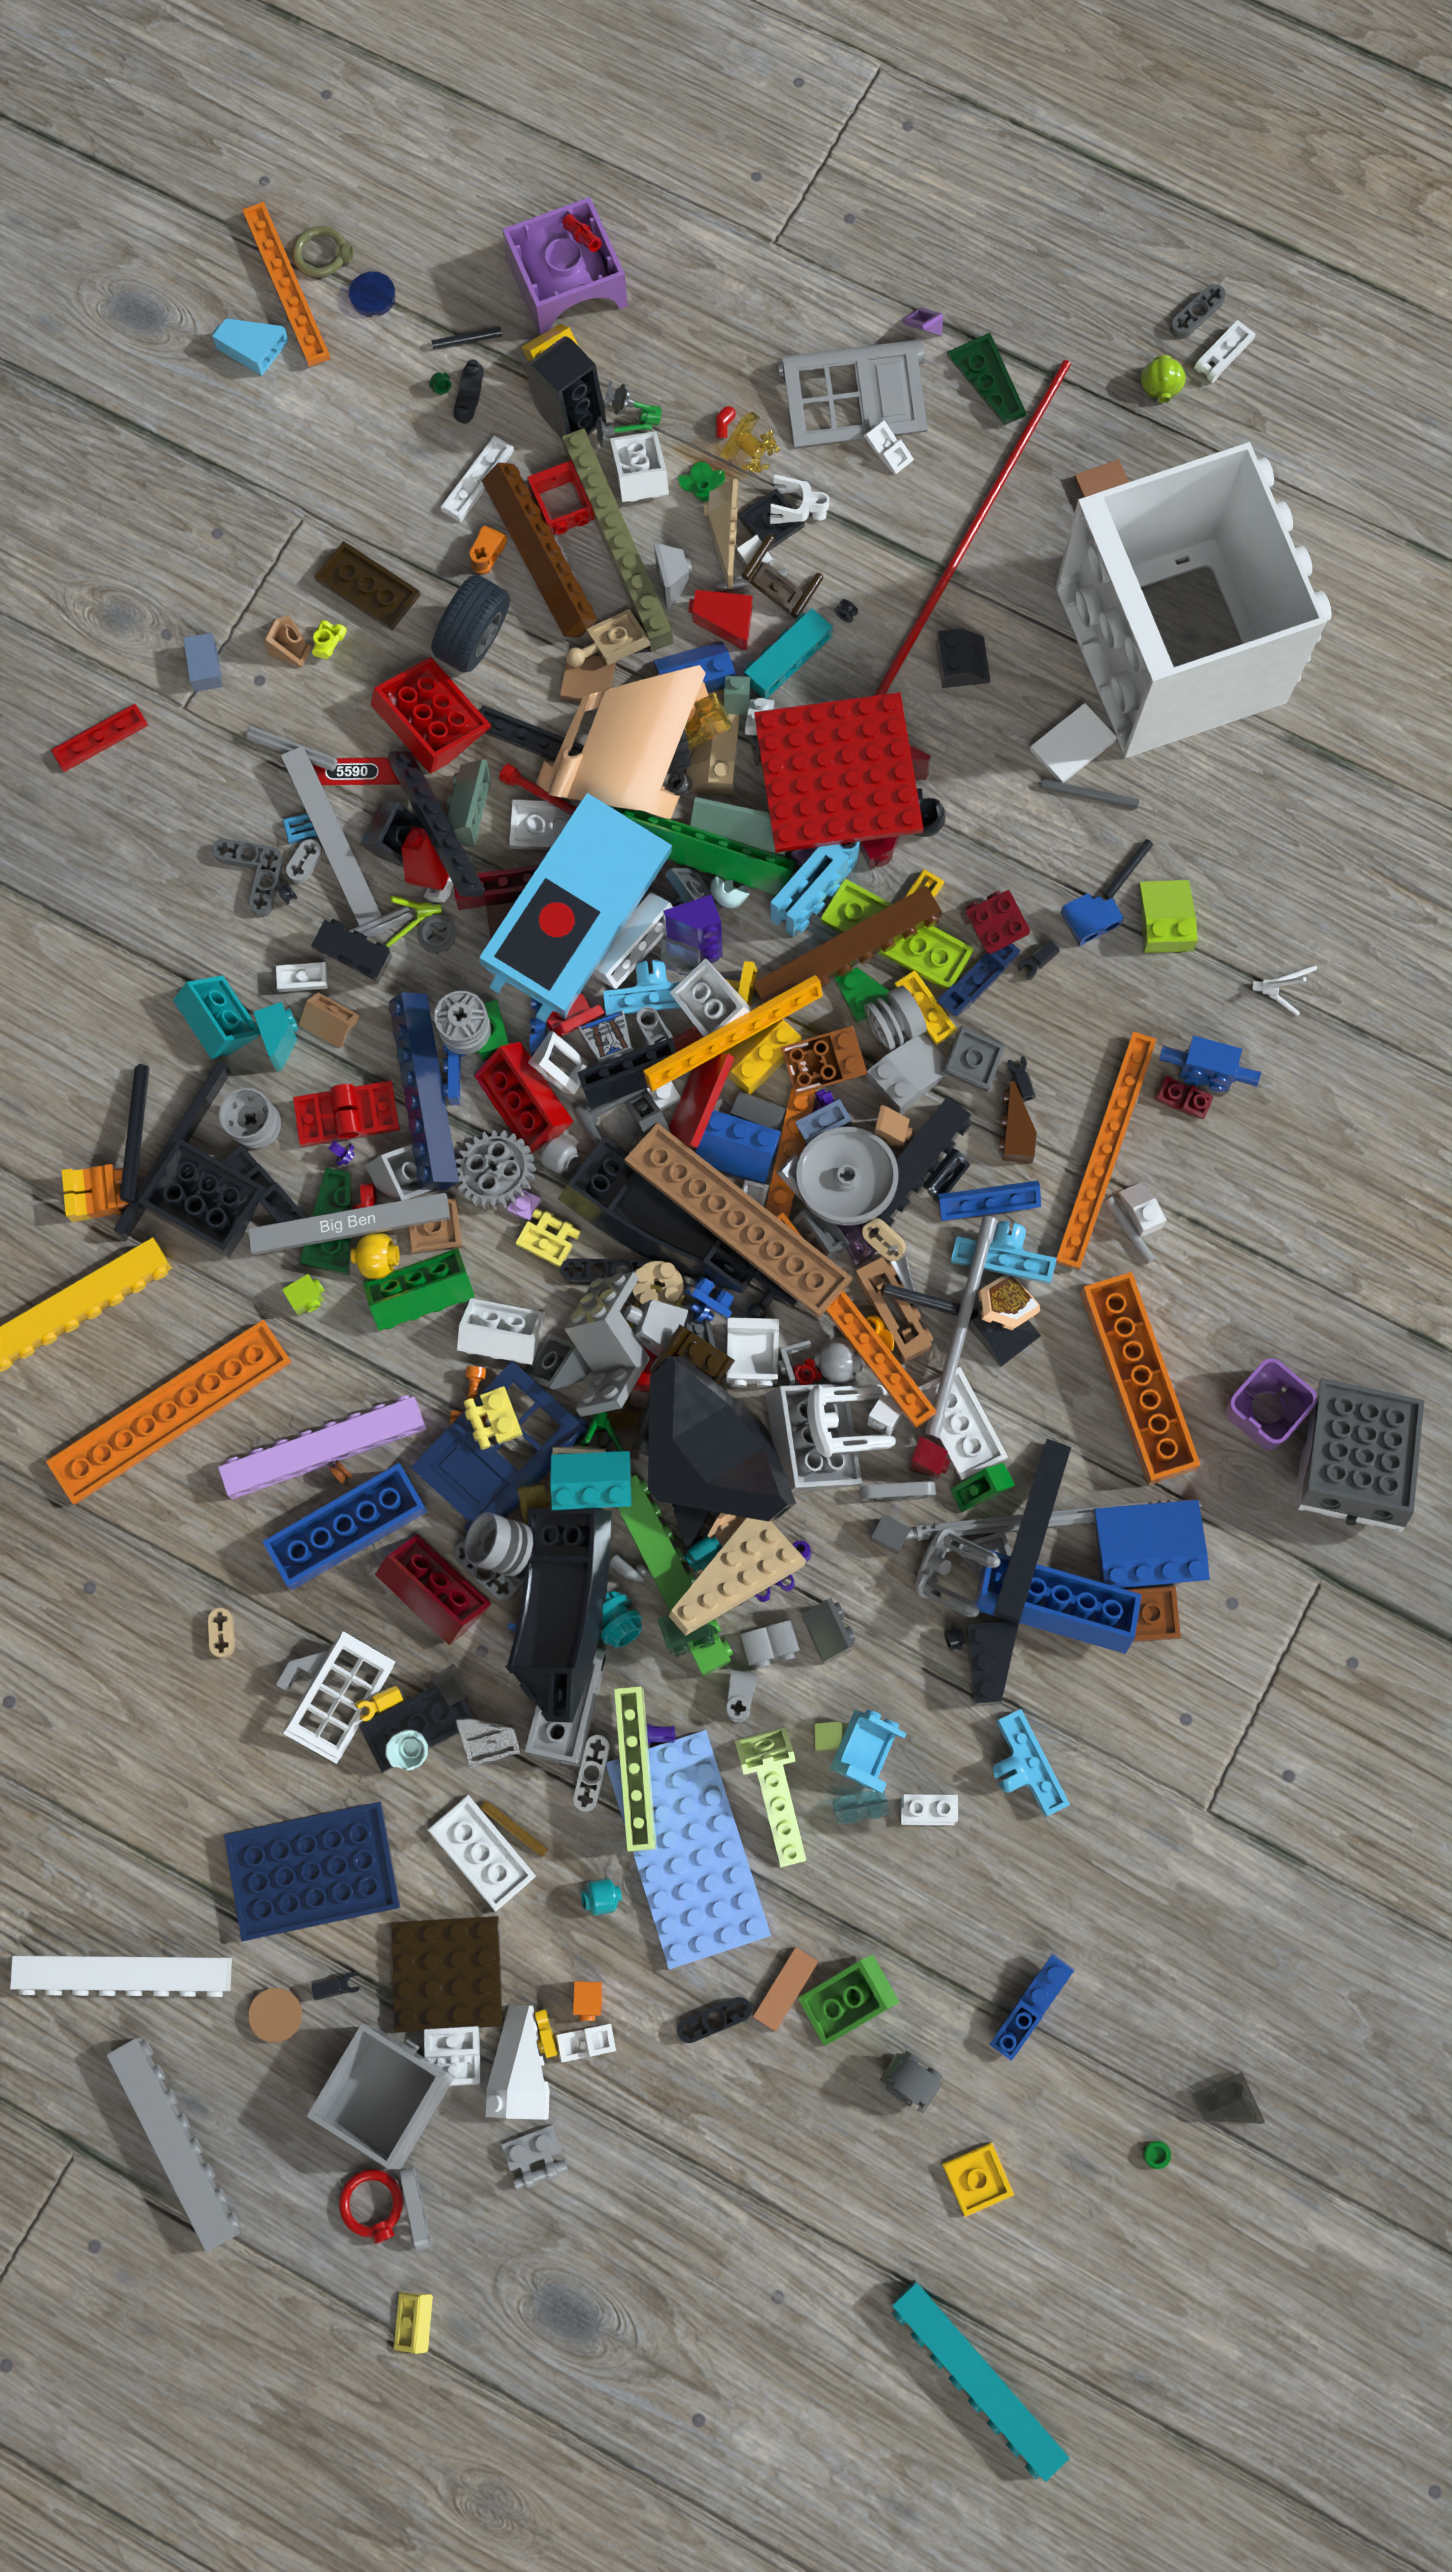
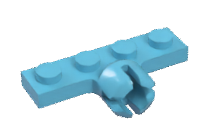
[603,960,681,1016]
[951,1221,1057,1284]
[993,1709,1070,1817]

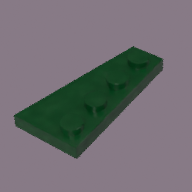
[947,333,1026,425]
[300,1168,351,1276]

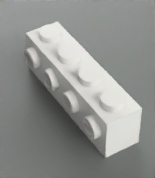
[593,892,673,989]

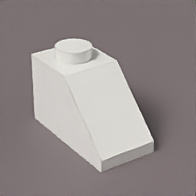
[1118,1182,1167,1237]
[867,1394,903,1435]

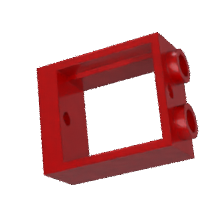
[527,460,594,535]

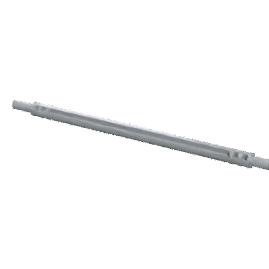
[906,1499,1201,1541]

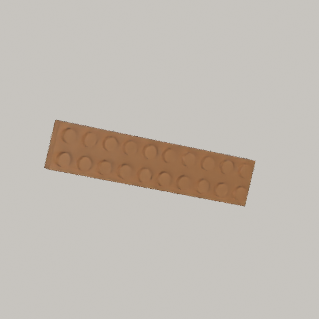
[624,1123,852,1318]

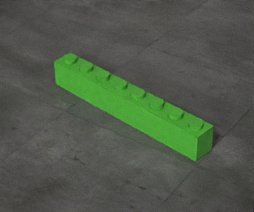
[617,1475,733,1677]

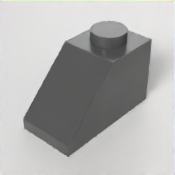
[624,1091,671,1138]

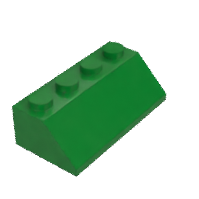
[363,1248,475,1331]

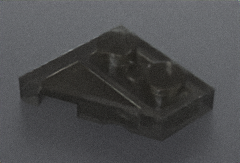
[456,1716,521,1767]
[1192,2072,1265,2124]

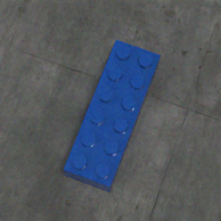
[262,1463,428,1590]
[975,1550,1142,1654]

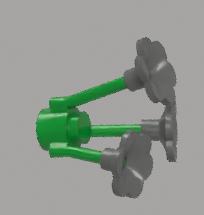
[596,381,662,448]

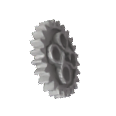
[455,1130,536,1210]

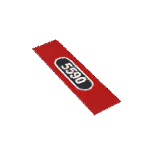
[312,758,400,786]

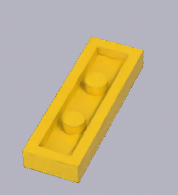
[894,971,957,1045]

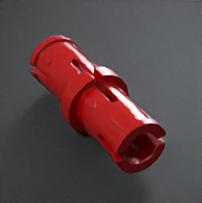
[562,214,602,252]

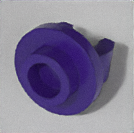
[815,1089,838,1111]
[328,1141,355,1166]

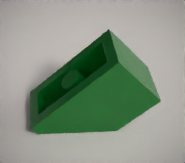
[950,1463,1015,1513]

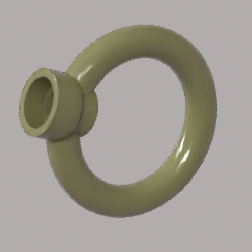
[292,226,354,278]

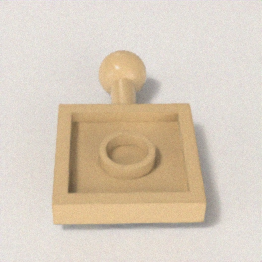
[566,609,651,667]

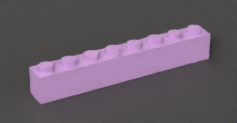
[218,1395,427,1500]

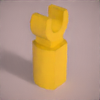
[354,1685,403,1721]

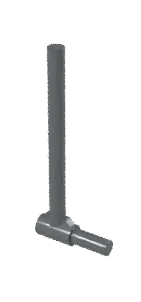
[573,1088,647,1146]

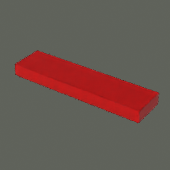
[51,703,149,772]

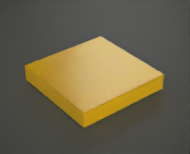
[942,2142,1014,2217]

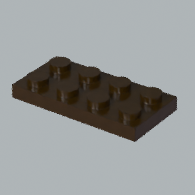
[314,541,421,631]

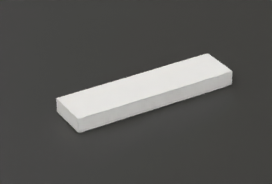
[440,435,514,523]

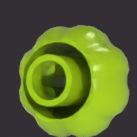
[1141,355,1186,403]

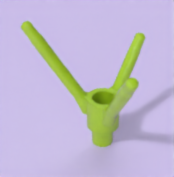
[385,895,441,947]

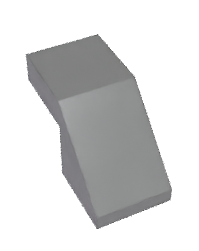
[276,1651,328,1692]

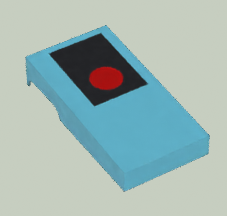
[479,793,672,1023]

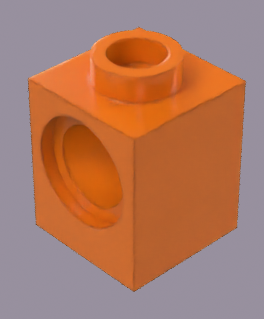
[573,1981,603,2021]

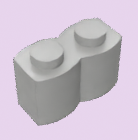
[741,1620,800,1670]

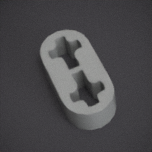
[286,839,322,884]

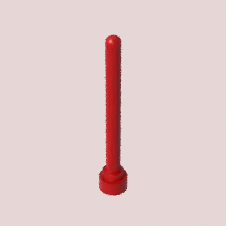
[499,763,577,816]

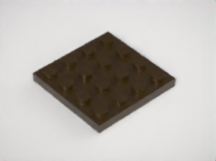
[391,1916,503,2032]

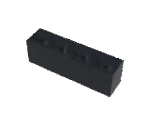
[577,1038,677,1109]

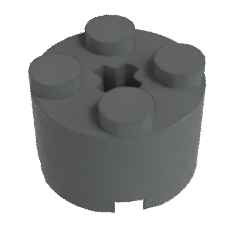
[878,2051,942,2113]

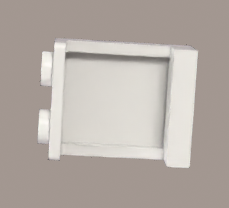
[726,1318,779,1388]
[901,1794,958,1826]

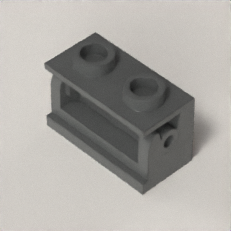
[791,1209,850,1260]

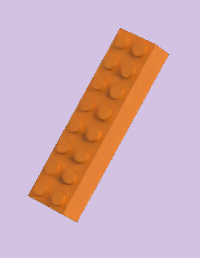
[1080,1272,1201,1486]

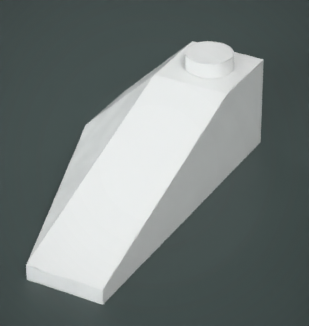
[485,2005,549,2119]

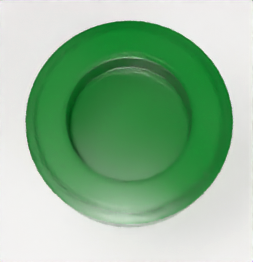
[1143,2140,1171,2169]

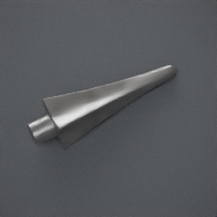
[890,1249,922,1315]

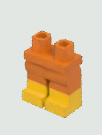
[61,1164,130,1222]

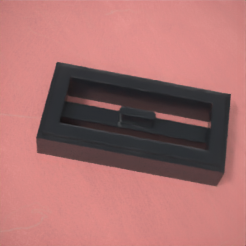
[922,1148,970,1203]

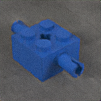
[1159,1035,1261,1092]

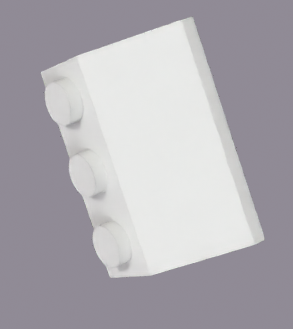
[457,1298,545,1365]

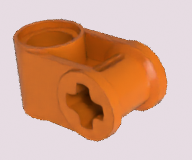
[470,525,507,575]

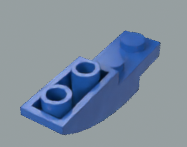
[989,1953,1075,2061]

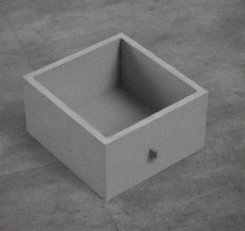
[306,2023,455,2169]

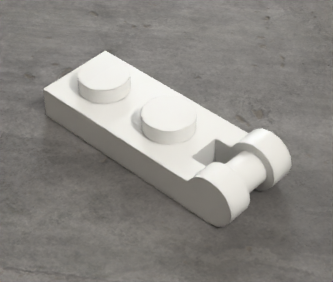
[1194,320,1255,383]

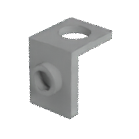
[778,1340,811,1386]

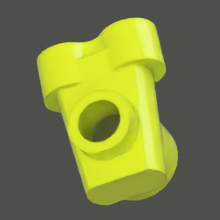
[312,620,347,659]

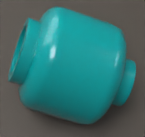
[581,1878,622,1916]

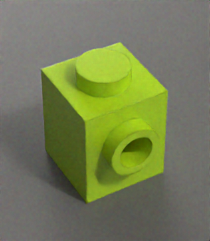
[282,1274,325,1316]

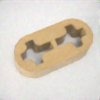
[862,1218,906,1261]
[208,1608,235,1658]

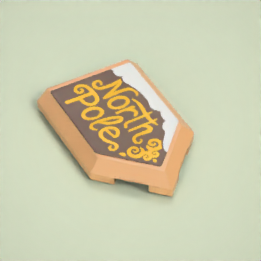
[978,1275,1040,1330]

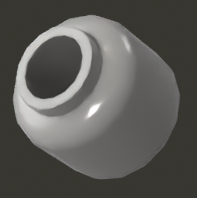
[540,1138,579,1175]

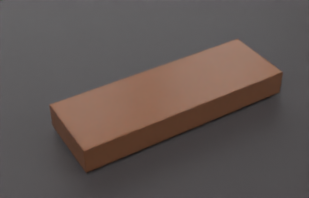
[753,1947,819,2032]

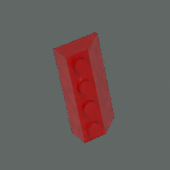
[474,1042,574,1154]

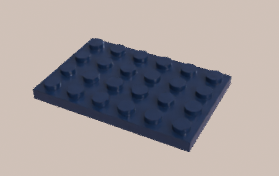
[224,1802,401,1942]

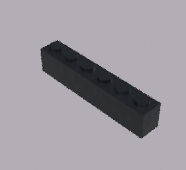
[862,1097,972,1234]

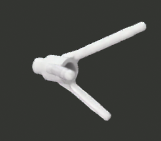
[1253,966,1317,1016]

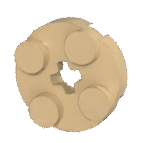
[633,1261,683,1306]

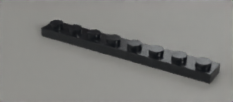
[387,751,485,897]

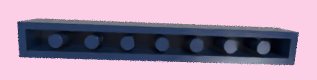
[389,992,459,1190]

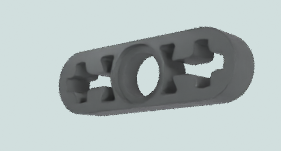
[1171,284,1226,339]

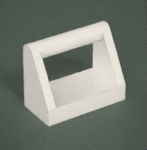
[528,1031,588,1094]

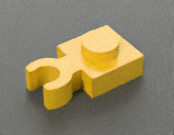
[535,2009,559,2058]

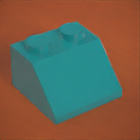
[253,1002,299,1072]

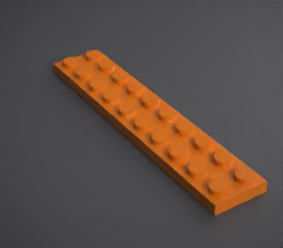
[46,1319,292,1505]

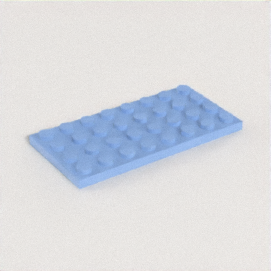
[606,1730,771,1970]

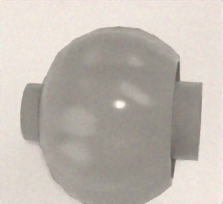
[815,1337,863,1385]

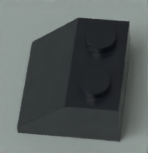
[936,629,990,688]
[360,801,424,868]

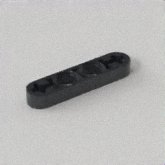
[560,1258,653,1284]

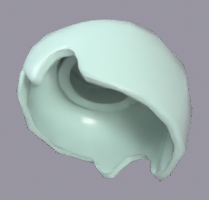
[711,876,750,909]
[385,1730,428,1771]

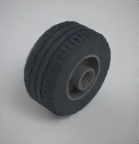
[431,575,510,673]

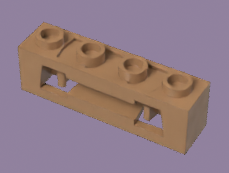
[855,1257,933,1364]

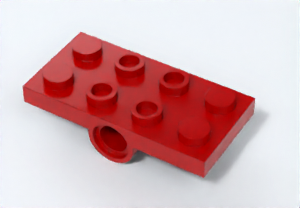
[293,1080,400,1147]

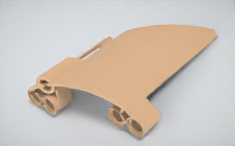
[536,665,705,819]

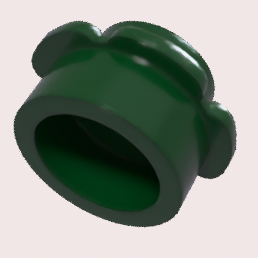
[429,372,451,395]

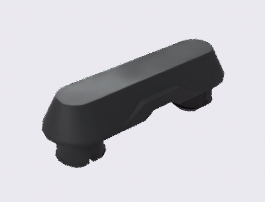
[453,359,484,424]

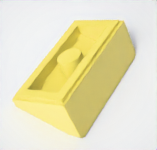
[394,2292,433,2354]

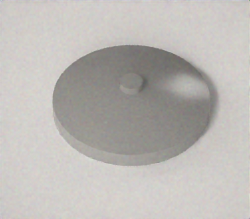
[796,1127,898,1225]

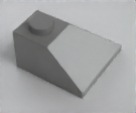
[654,544,692,610]
[366,1144,433,1201]

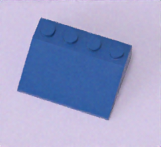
[1094,1500,1210,1588]

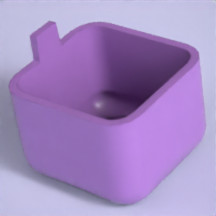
[1225,1358,1317,1450]

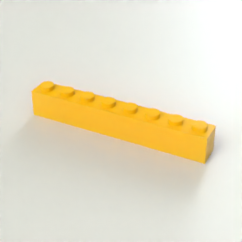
[0,1238,173,1372]

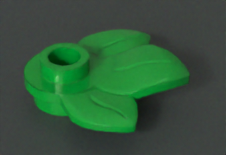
[678,461,725,502]

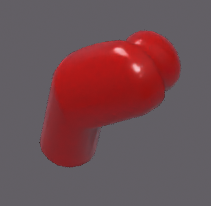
[716,406,736,439]

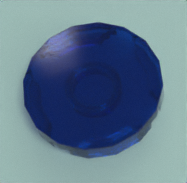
[349,271,396,317]

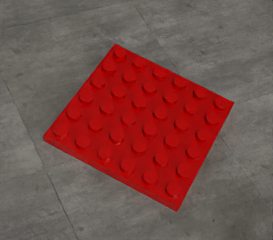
[754,692,923,853]

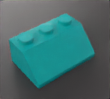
[173,975,261,1059]
[551,1451,632,1510]

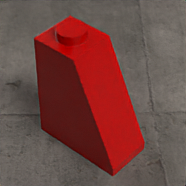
[688,590,753,651]

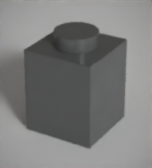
[869,1514,911,1555]

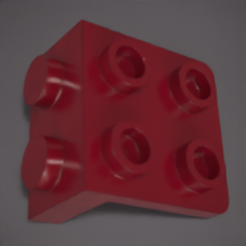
[961,889,1030,954]

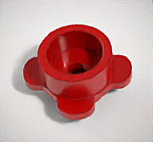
[793,1358,822,1385]

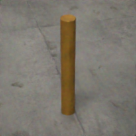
[480,1800,549,1858]

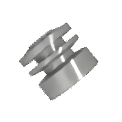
[864,985,927,1052]
[434,991,491,1054]
[219,1088,281,1149]
[464,1512,533,1576]

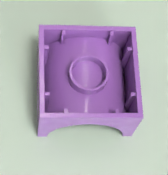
[502,197,628,335]

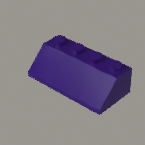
[663,895,723,964]

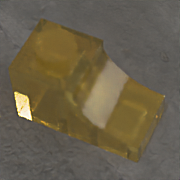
[685,693,733,749]

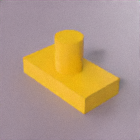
[725,961,758,1008]

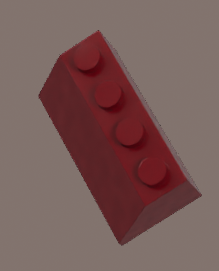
[375,1534,491,1645]

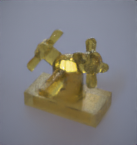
[720,412,780,473]

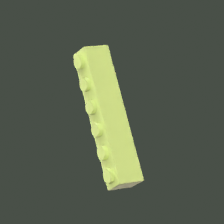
[614,1686,657,1852]

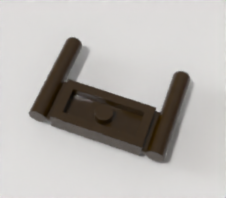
[741,534,824,619]
[650,1324,735,1385]

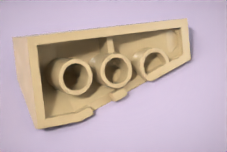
[704,479,738,589]
[686,702,740,795]

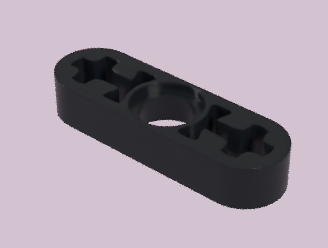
[677,1997,752,2043]

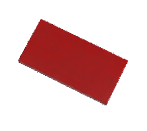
[669,1053,734,1148]

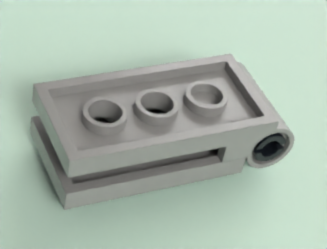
[525,1648,607,1768]

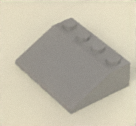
[765,1384,862,1493]

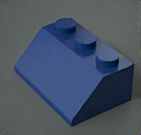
[653,641,735,693]
[695,1110,781,1184]

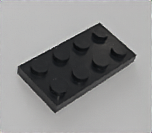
[359,1677,477,1773]

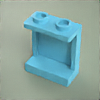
[830,1709,906,1793]

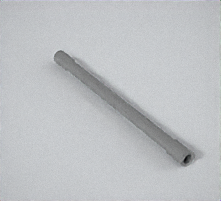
[924,1216,998,1439]

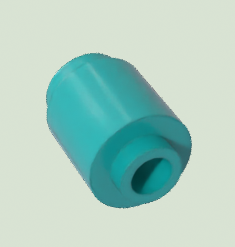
[684,1536,723,1573]

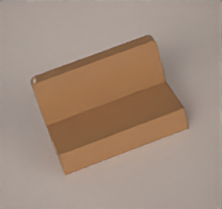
[299,992,360,1048]

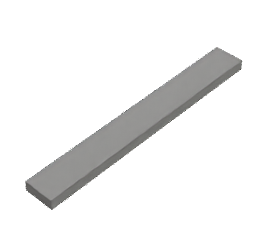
[281,746,382,926]

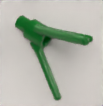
[579,1412,624,1451]

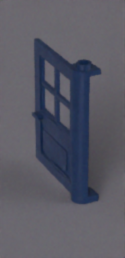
[411,1361,587,1532]

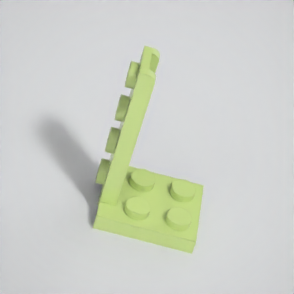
[735,1727,806,1867]

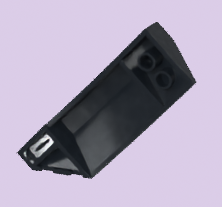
[558,1136,756,1294]

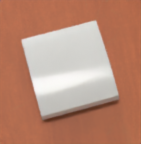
[424,2026,481,2087]

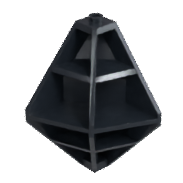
[648,1356,796,1522]

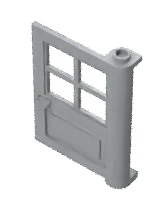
[777,339,928,448]

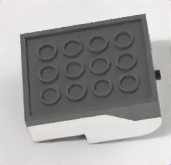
[1295,1378,1424,1533]

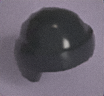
[913,788,946,837]

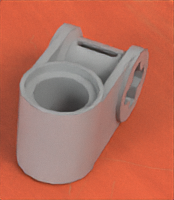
[636,1007,676,1046]
[726,1670,758,1723]

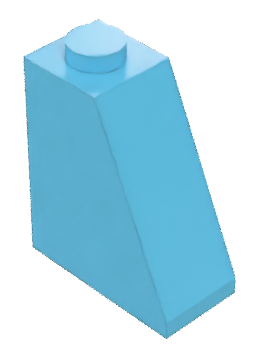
[212,318,289,376]

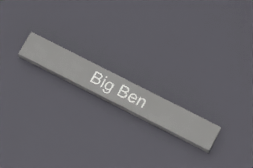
[249,1193,450,1255]

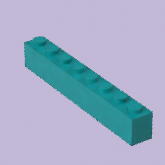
[891,2280,1070,2483]

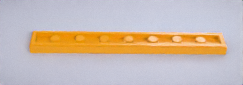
[644,975,823,1091]

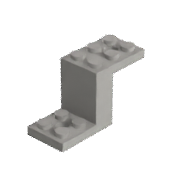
[564,1271,650,1417]

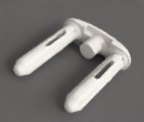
[807,1384,896,1458]

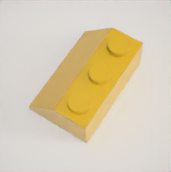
[722,1019,802,1095]

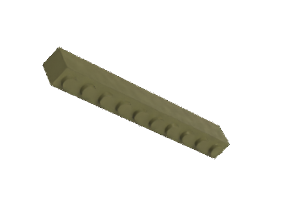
[562,429,673,652]

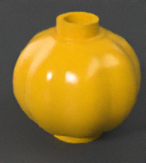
[351,1232,400,1279]

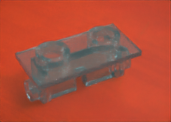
[833,1790,889,1824]

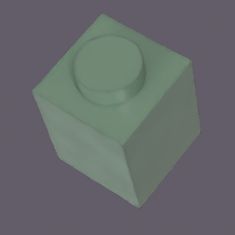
[724,676,750,715]

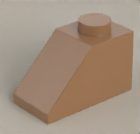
[875,1105,913,1150]

